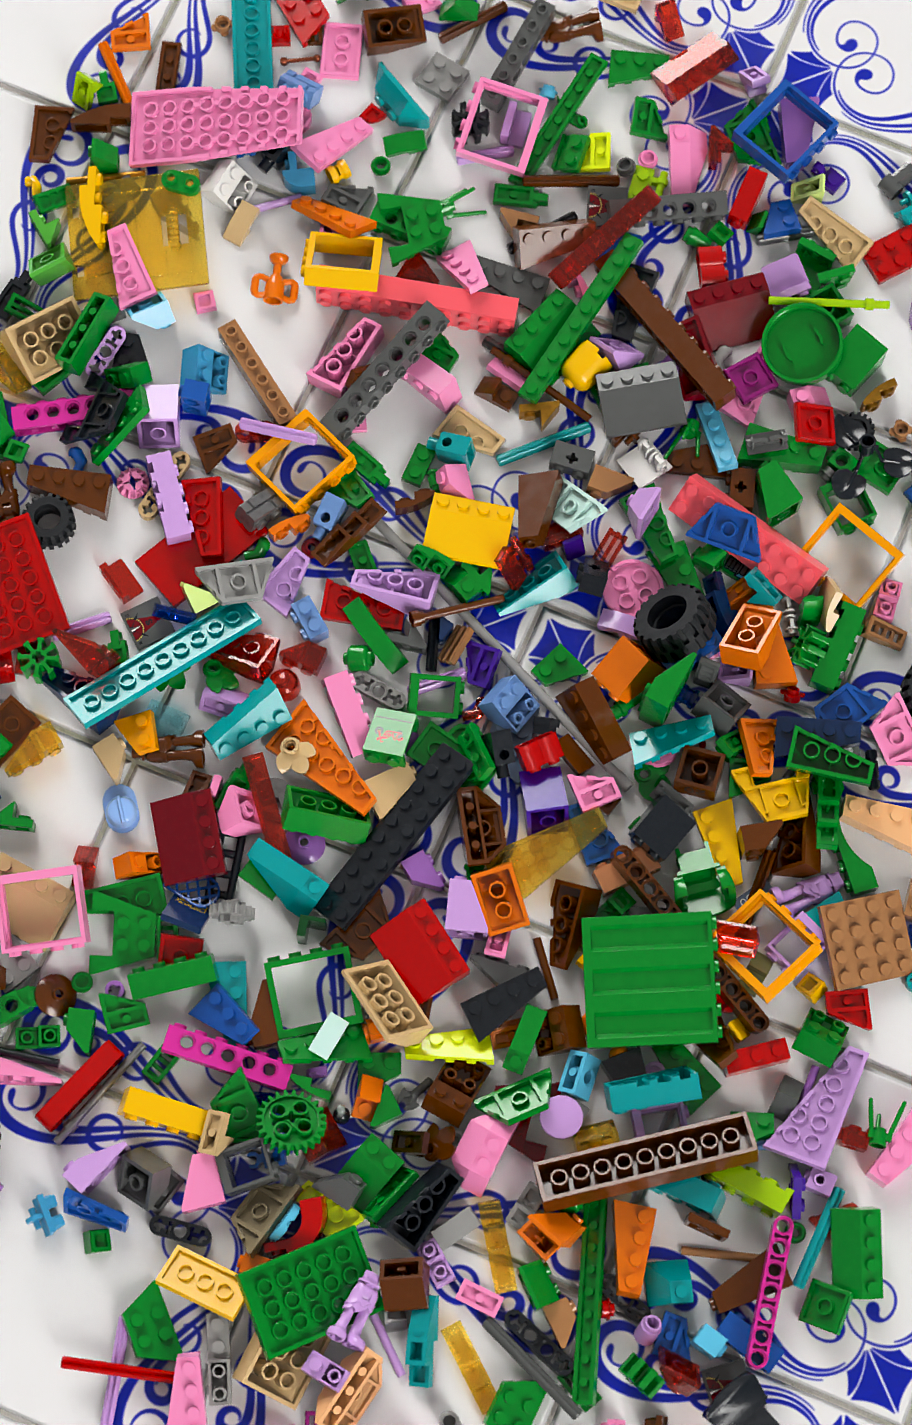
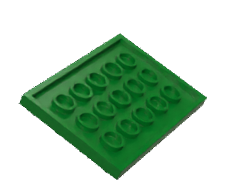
[235,1225,384,1360]

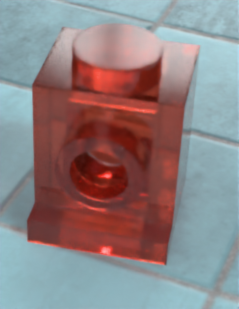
[837,1124,870,1153]

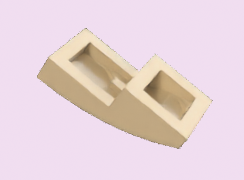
[223,200,260,247]

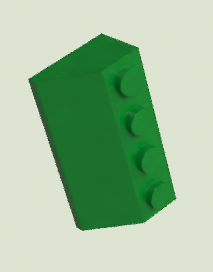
[281,785,371,845]
[830,1207,883,1300]

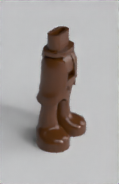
[541,7,604,43]
[0,461,20,523]
[132,730,206,769]

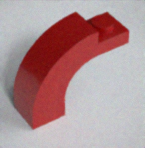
[263,1195,327,1256]

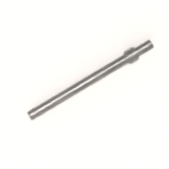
[53,1041,147,1146]

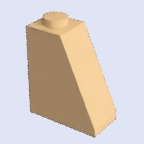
[364,761,417,822]

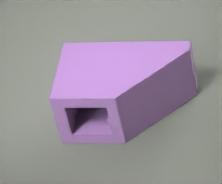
[301,1350,351,1393]

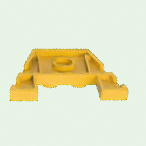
[730,766,810,822]

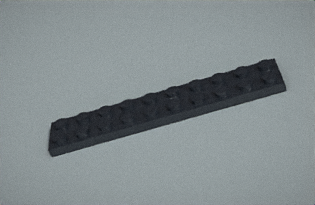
[314,742,475,931]

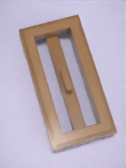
[438,624,474,666]

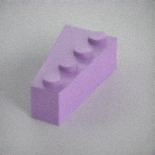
[146,450,194,546]

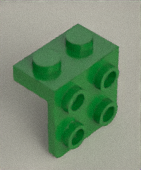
[795,236,837,294]

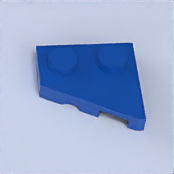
[763,199,802,240]
[650,1311,692,1369]

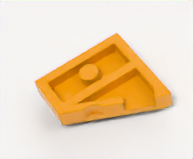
[114,709,159,756]

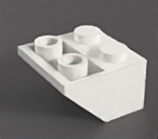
[200,159,258,215]

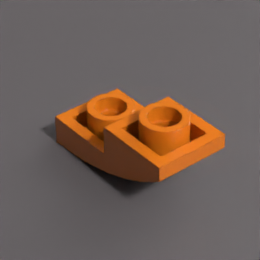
[268,514,311,542]

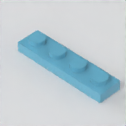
[695,402,738,473]

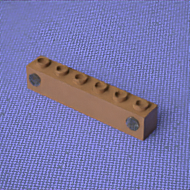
[217,319,297,427]

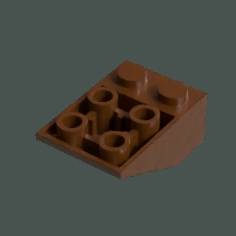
[421,1060,491,1128]

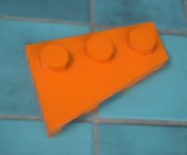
[737,718,777,778]

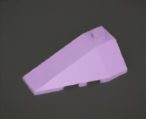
[350,569,440,615]

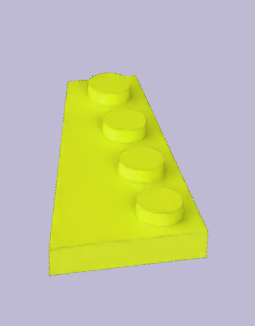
[404,1029,494,1065]

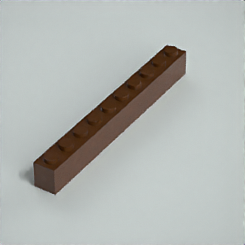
[593,249,736,411]

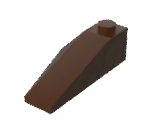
[771,790,821,878]

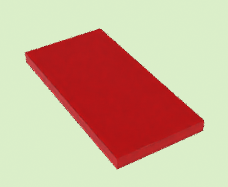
[135,486,269,609]

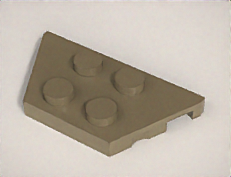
[230,1184,303,1258]

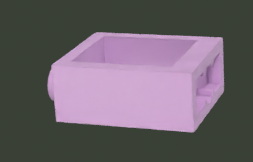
[764,910,826,979]
[630,1102,689,1138]

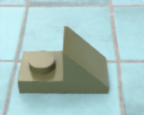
[739,951,774,998]

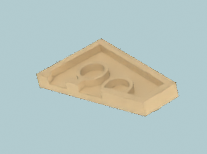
[432,404,505,457]

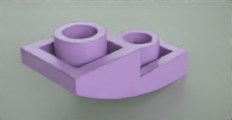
[597,608,638,640]
[417,1237,456,1290]

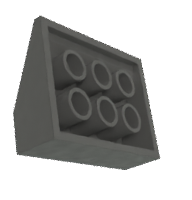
[595,361,687,439]

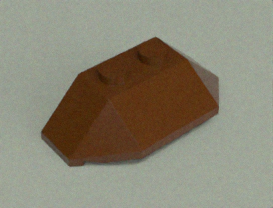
[456,786,507,867]

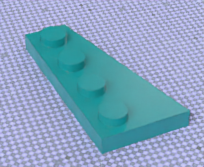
[629,715,715,770]
[209,961,248,1047]

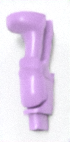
[768,871,845,918]
[326,1270,380,1352]

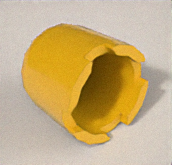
[561,340,613,392]

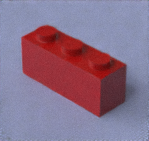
[723,1037,791,1077]

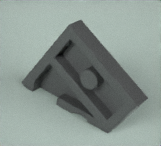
[321,184,374,215]

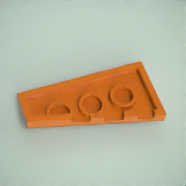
[291,196,377,238]

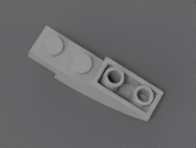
[206,1313,232,1406]

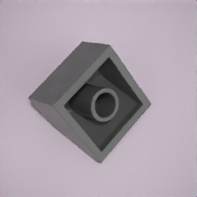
[690,679,751,737]
[117,1146,172,1211]

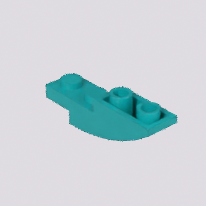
[405,1295,439,1388]

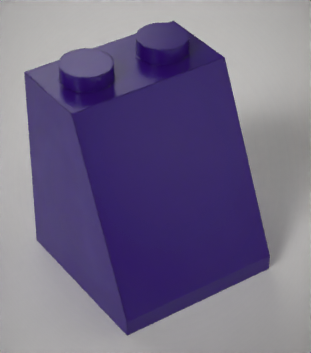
[519,766,569,837]

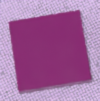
[723,352,779,405]

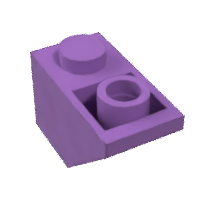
[401,849,446,892]

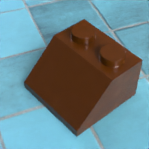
[737,820,783,862]

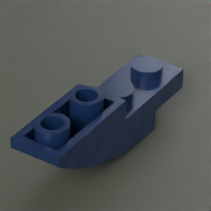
[702,571,738,638]

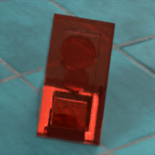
[654,0,685,42]
[708,125,734,170]
[71,845,100,889]

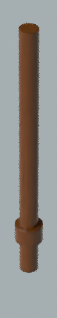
[490,346,592,422]

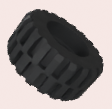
[633,583,717,663]

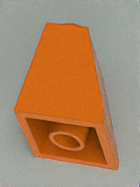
[591,635,667,703]

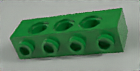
[369,201,452,256]

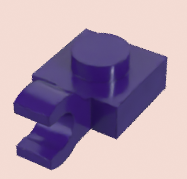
[810,161,846,196]

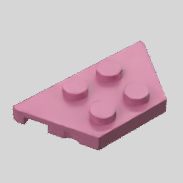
[869,692,912,766]

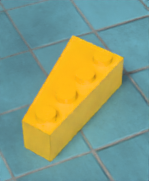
[117,1086,208,1141]

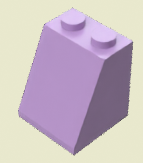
[137,384,180,449]
[445,876,488,941]

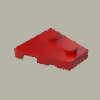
[824,988,873,1031]

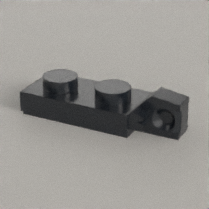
[0,270,32,323]

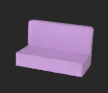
[500,100,532,149]
[198,686,249,717]

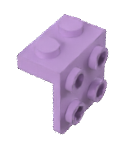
[761,253,812,307]

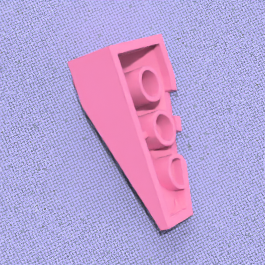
[0,1057,64,1086]

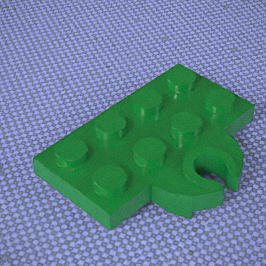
[406,721,496,792]

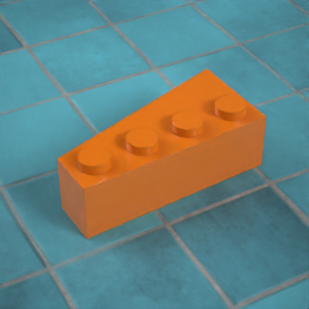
[750,604,798,690]
[611,1199,657,1300]

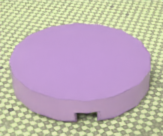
[539,1095,583,1140]

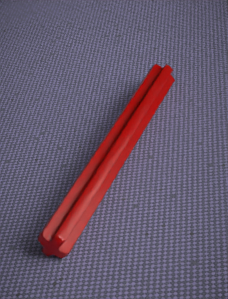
[60,1356,174,1384]

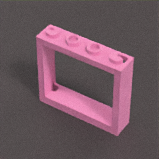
[453,76,548,178]
[0,865,91,957]

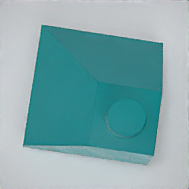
[644,1259,694,1307]

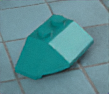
[374,61,430,129]

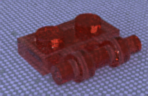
[494,536,534,590]

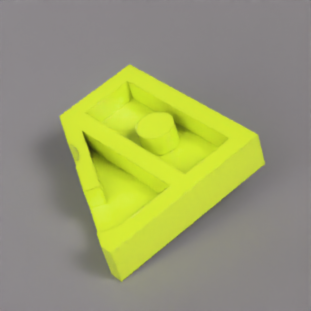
[580,132,611,173]

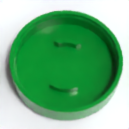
[761,303,844,386]

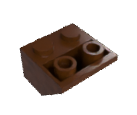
[536,1005,587,1057]
[379,1256,430,1312]

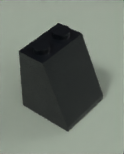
[628,794,696,862]

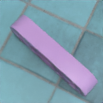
[85,325,126,376]

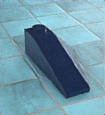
[42,667,121,735]

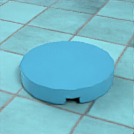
[268,1202,301,1242]

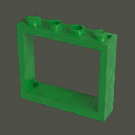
[263,943,364,1040]

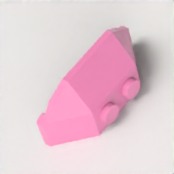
[451,1114,519,1198]

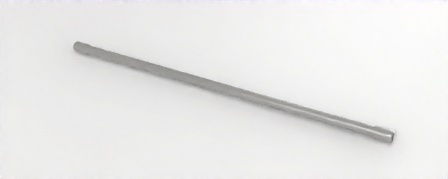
[375,518,634,792]

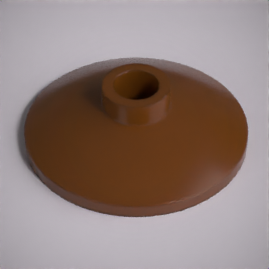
[35,974,77,1017]

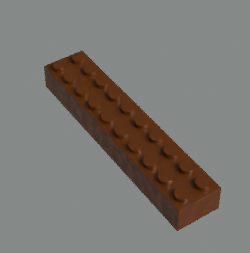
[533,1111,758,1213]

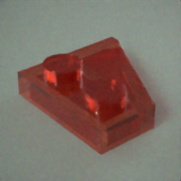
[396,253,440,285]

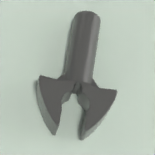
[398,1077,433,1111]

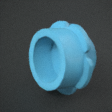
[539,84,558,100]

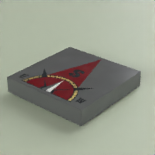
[586,185,628,228]
[120,596,176,651]
[700,1359,747,1404]

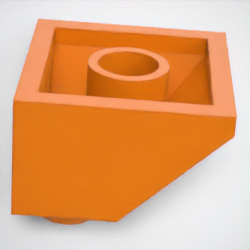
[527,1212,587,1248]

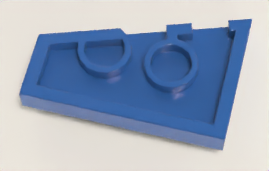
[569,803,623,867]

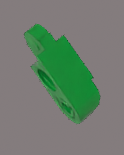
[0,985,37,1029]

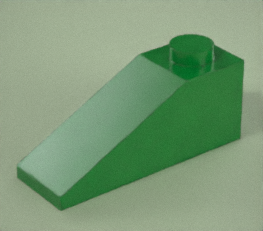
[502,1003,547,1075]

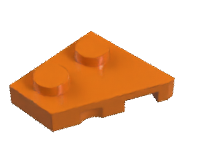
[110,13,151,53]

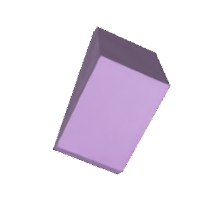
[717,661,753,687]

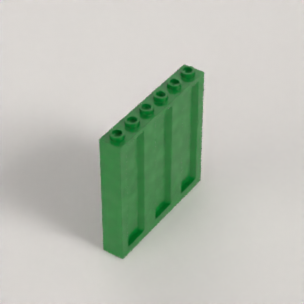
[581,911,723,1049]

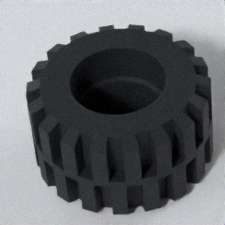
[22,493,76,550]

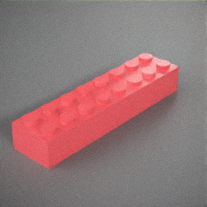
[668,474,829,605]

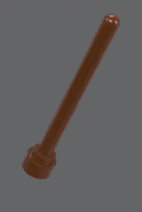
[409,595,505,628]

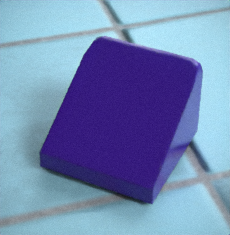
[561,534,585,561]

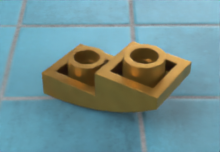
[859,378,898,413]

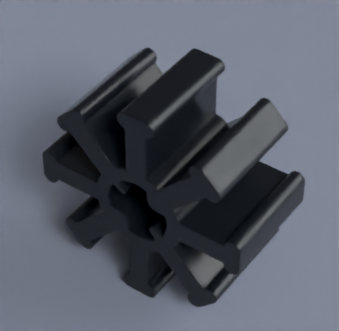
[451,101,490,145]

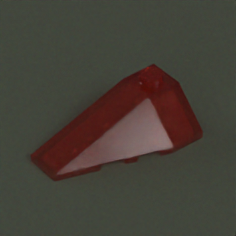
[207,632,281,684]

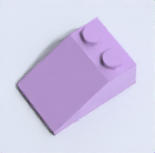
[62,1141,132,1197]

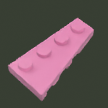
[107,223,158,311]

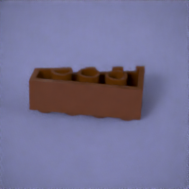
[26,464,113,521]

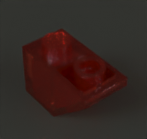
[279,641,328,676]

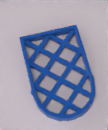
[163,878,221,908]

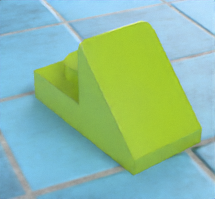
[72,71,103,111]

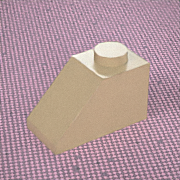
[92,733,127,786]

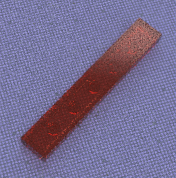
[242,752,292,859]

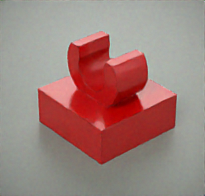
[271,25,291,47]

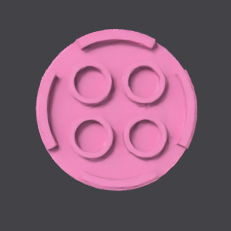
[602,559,664,617]

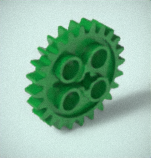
[255,1089,327,1156]

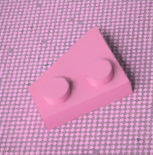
[567,774,622,814]

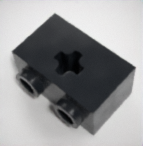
[575,556,609,598]

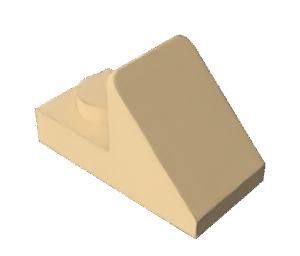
[197,1109,234,1156]

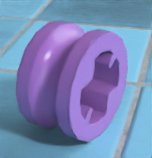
[105,981,125,997]

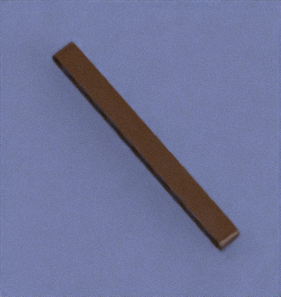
[610,845,769,1034]

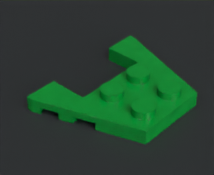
[377,193,447,267]
[89,891,157,975]

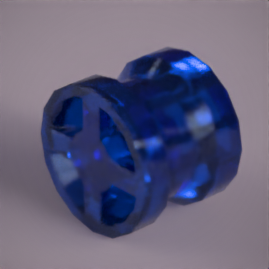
[676,684,700,710]

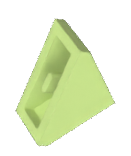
[791,173,825,204]
[180,581,218,613]

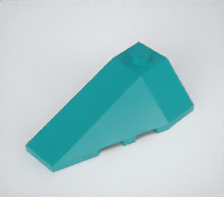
[494,550,578,616]
[247,837,329,918]

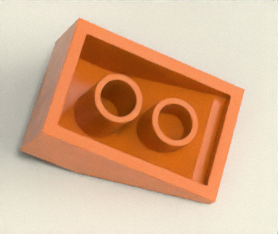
[719,603,782,671]
[470,861,530,937]

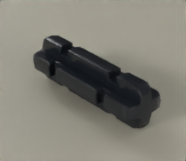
[865,749,880,790]

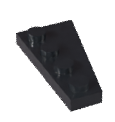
[611,263,660,344]

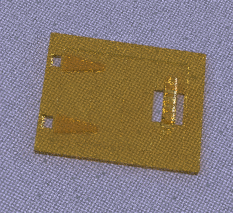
[65,169,209,301]

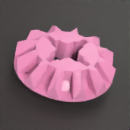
[117,467,149,499]

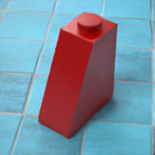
[727,166,768,231]

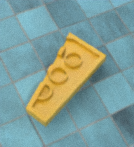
[692,798,743,886]

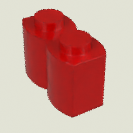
[696,246,729,288]
[514,731,564,773]

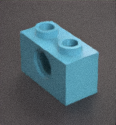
[558,1049,602,1101]
[690,1323,728,1360]

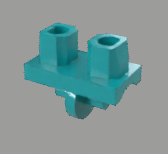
[893,191,912,226]

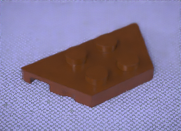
[319,889,390,961]

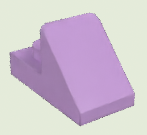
[738,66,771,98]

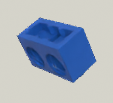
[178,378,212,417]

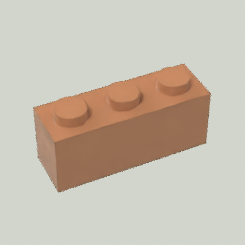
[592,847,662,898]

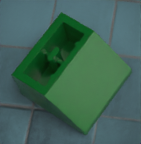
[791,1008,849,1068]

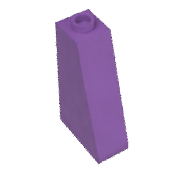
[778,97,819,171]

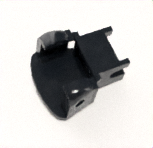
[702,1371,780,1425]

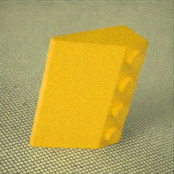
[423,492,515,570]

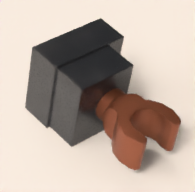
[533,716,560,735]

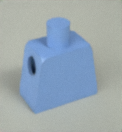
[312,491,349,542]

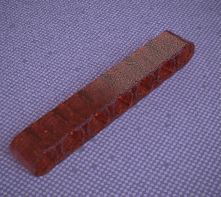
[548,185,662,290]

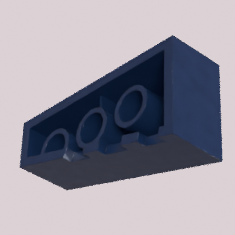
[774,716,862,761]

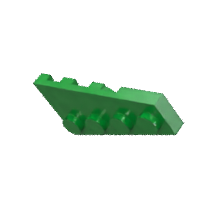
[277,1023,373,1064]
[650,1045,722,1116]

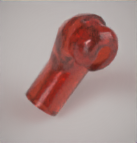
[462,697,484,721]

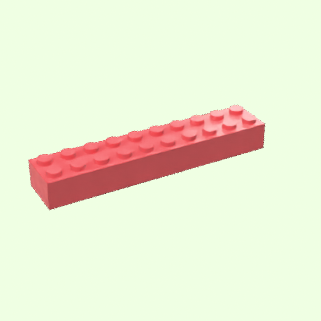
[315,264,519,337]

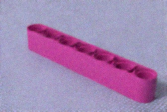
[745,1216,794,1370]

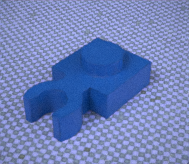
[247,1147,288,1170]

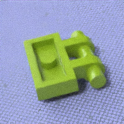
[627,165,668,198]

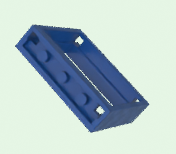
[731,79,839,184]

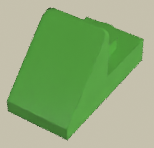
[28,209,61,250]

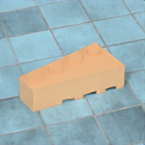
[839,794,912,855]

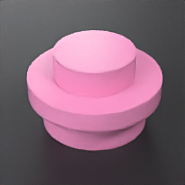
[638,150,658,169]

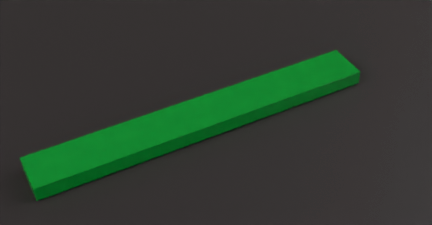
[508,52,608,186]

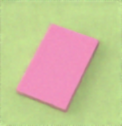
[319,22,363,81]

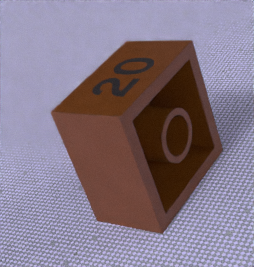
[674,745,726,801]

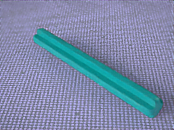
[496,422,591,466]
[792,1186,845,1289]

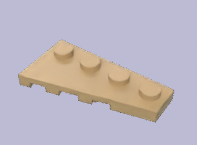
[798,196,874,267]

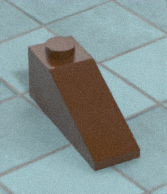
[248,979,279,1050]

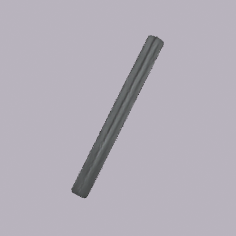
[482,1317,582,1420]

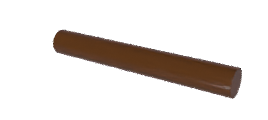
[533,937,559,1001]

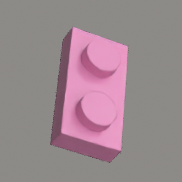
[455,1278,504,1318]

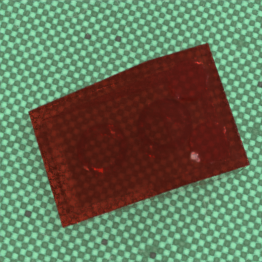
[52,628,122,678]

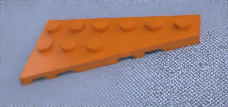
[265,699,377,817]

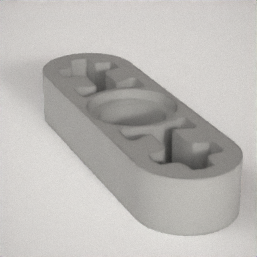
[353,671,406,711]

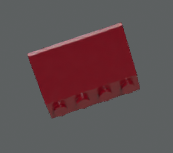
[684,272,775,352]
[150,788,228,887]

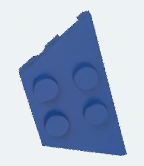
[686,502,762,563]
[814,683,888,724]

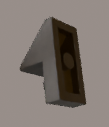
[391,1130,431,1157]

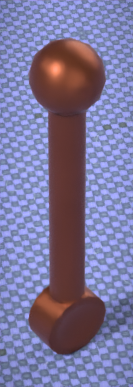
[280,54,321,66]

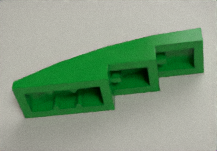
[816,776,840,850]

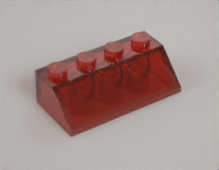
[650,31,739,107]

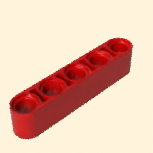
[35,1040,125,1133]

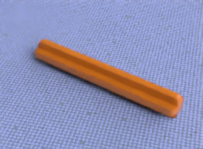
[98,41,132,107]

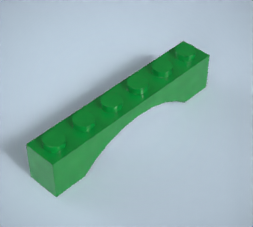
[809,775,879,898]

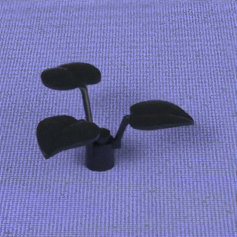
[831,413,912,500]

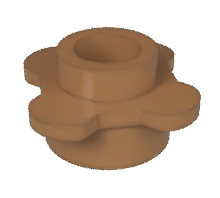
[211,15,232,37]
[889,419,912,443]

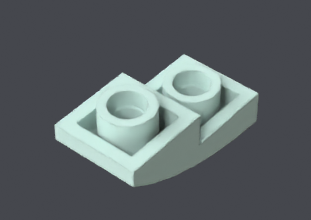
[308,1012,349,1060]

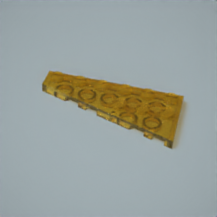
[486,807,608,899]

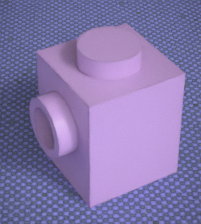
[802,1167,838,1199]

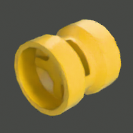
[325,159,352,184]

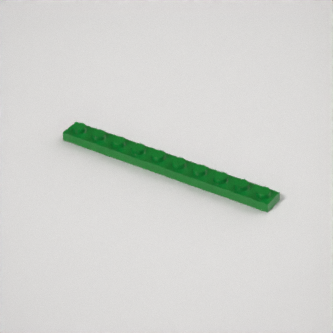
[518,232,644,405]
[572,1198,608,1406]

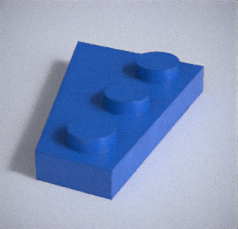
[188,983,260,1045]
[63,1187,129,1233]

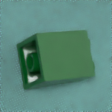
[825,323,888,398]
[755,459,803,528]

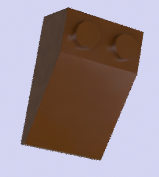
[361,4,427,56]

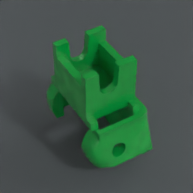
[673,841,737,916]

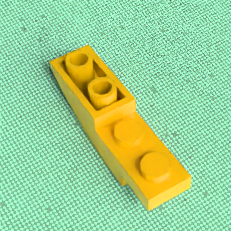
[79,166,108,250]

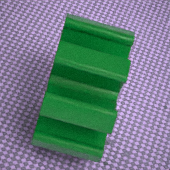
[788,624,829,670]
[17,637,62,684]
[618,1352,666,1400]

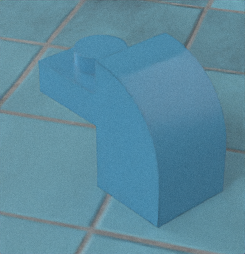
[282,151,316,195]

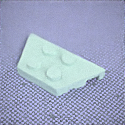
[552,476,608,533]

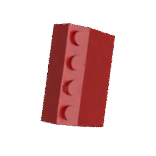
[370,898,470,1005]

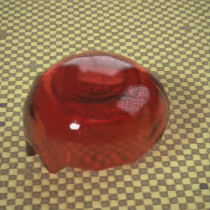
[269,669,301,702]

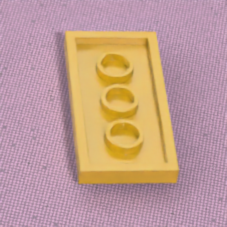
[155,1244,245,1322]

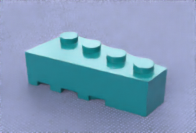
[204,677,292,760]
[603,1065,702,1114]
[647,1176,727,1222]

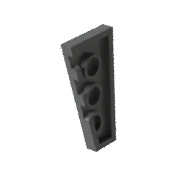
[477,255,550,313]

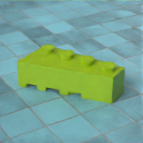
[703,1166,794,1218]

